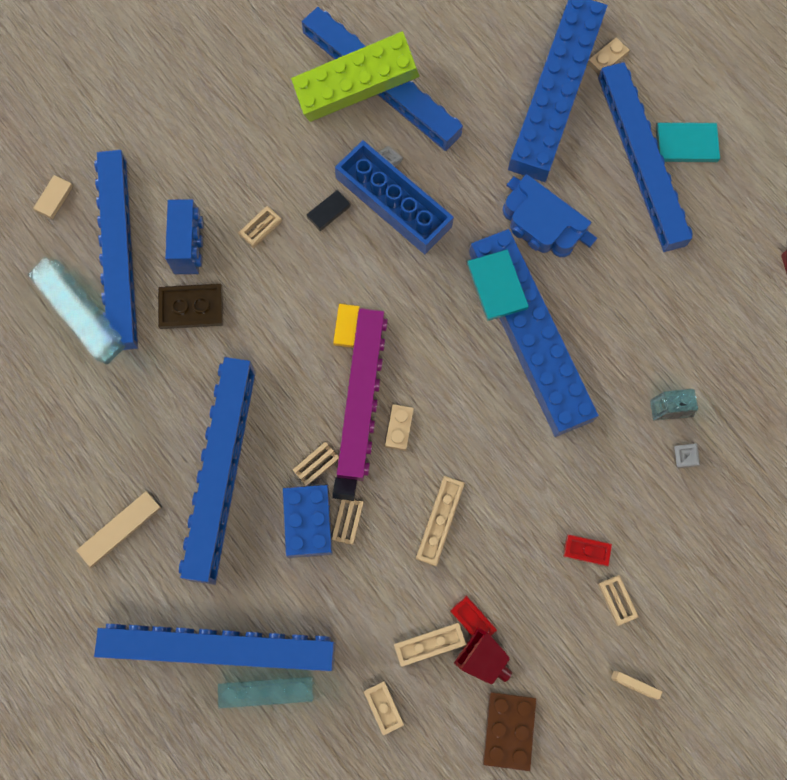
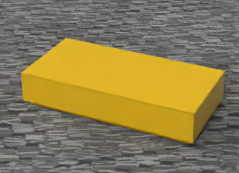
[333,304,360,348]

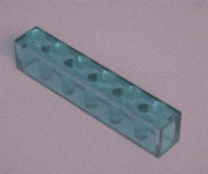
[28,257,126,365]

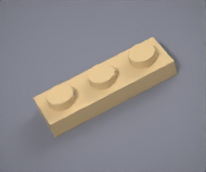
[394,623,466,667]

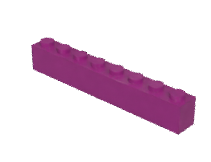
[337,308,388,481]

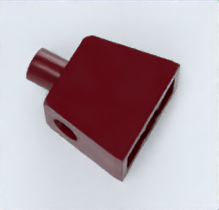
[454,627,512,685]

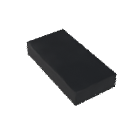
[306,190,351,231]

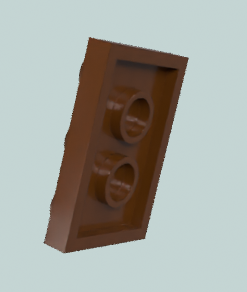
[483,692,536,771]

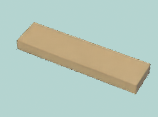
[416,476,465,567]
[76,491,161,568]

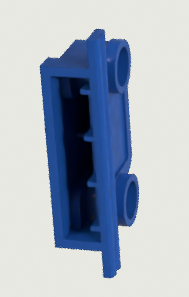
[503,174,597,257]

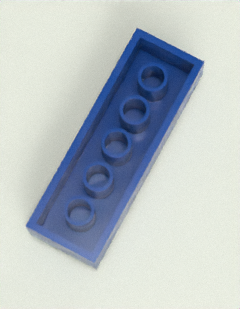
[335,140,454,255]

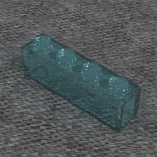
[218,676,315,709]

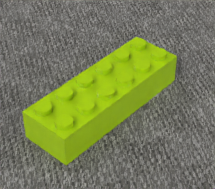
[291,31,420,122]

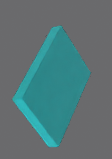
[656,123,720,162]
[467,249,529,321]

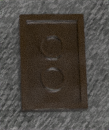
[158,284,223,329]

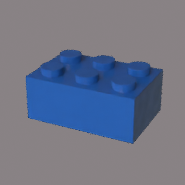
[165,199,204,274]
[283,485,333,558]

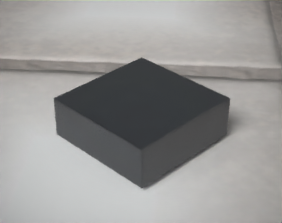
[332,477,357,501]

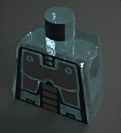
[650,389,698,421]

